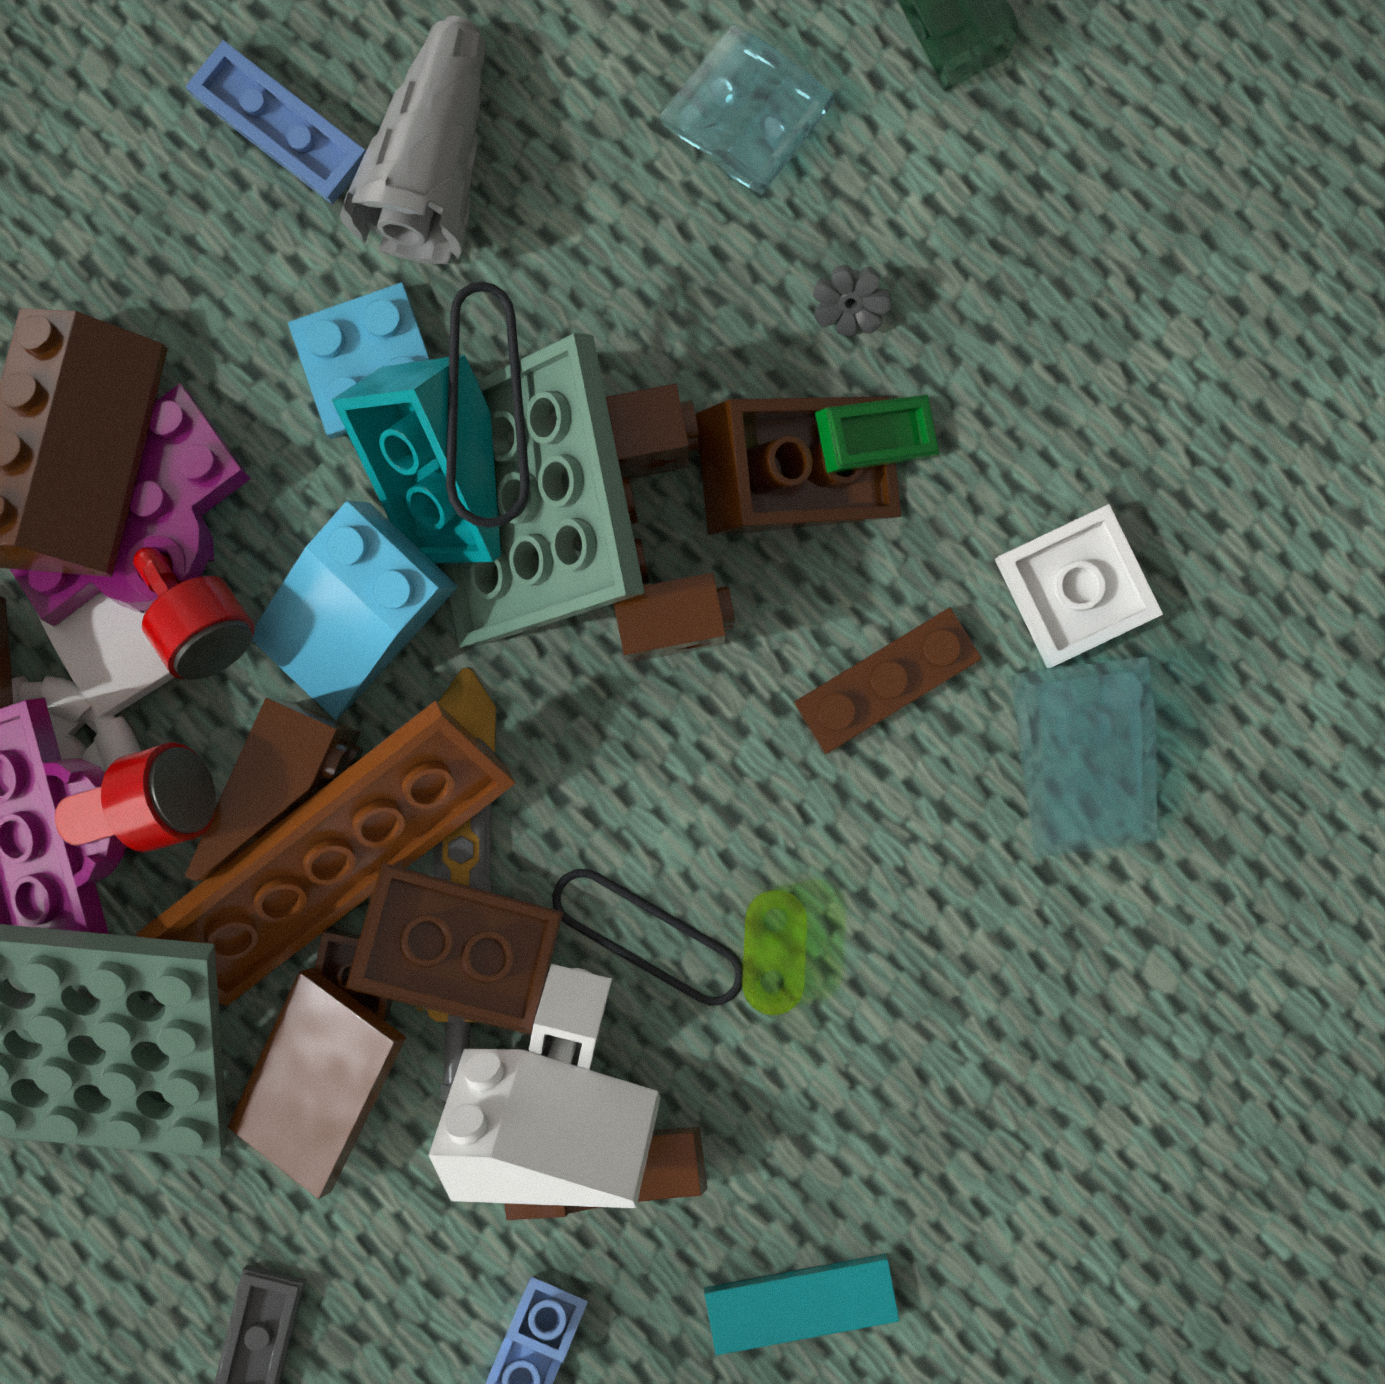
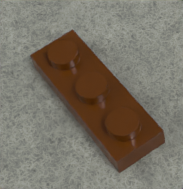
[793,607,982,754]

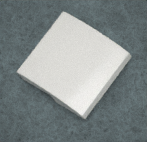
[36,592,175,718]

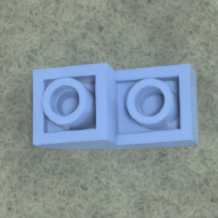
[485,1276,588,1384]

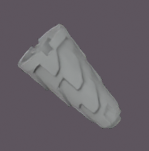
[340,16,486,264]

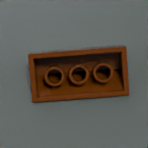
[0,308,168,577]

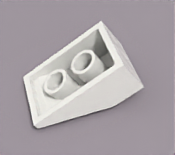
[428,1049,661,1208]

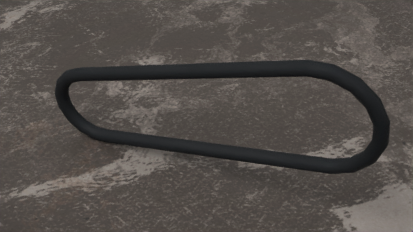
[446,281,530,528]

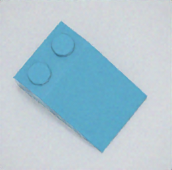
[252,501,458,720]

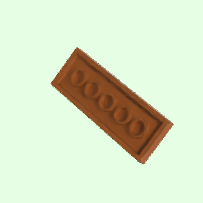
[136,700,516,1007]

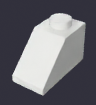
[529,964,612,1070]

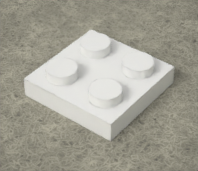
[994,504,1163,669]

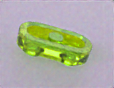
[742,889,807,1015]

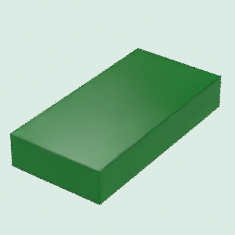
[815,395,940,473]

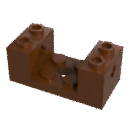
[606,383,735,663]

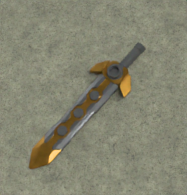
[415,667,496,1101]

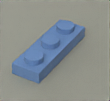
[185,40,366,205]

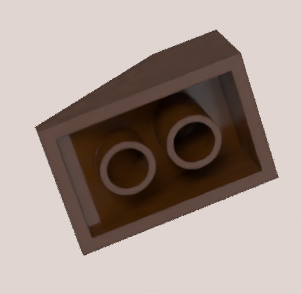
[695,396,901,535]
[184,697,363,881]

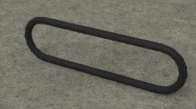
[552,869,744,1006]

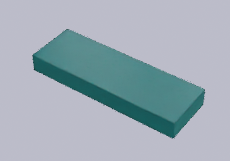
[704,1254,899,1356]

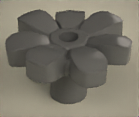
[813,265,891,336]

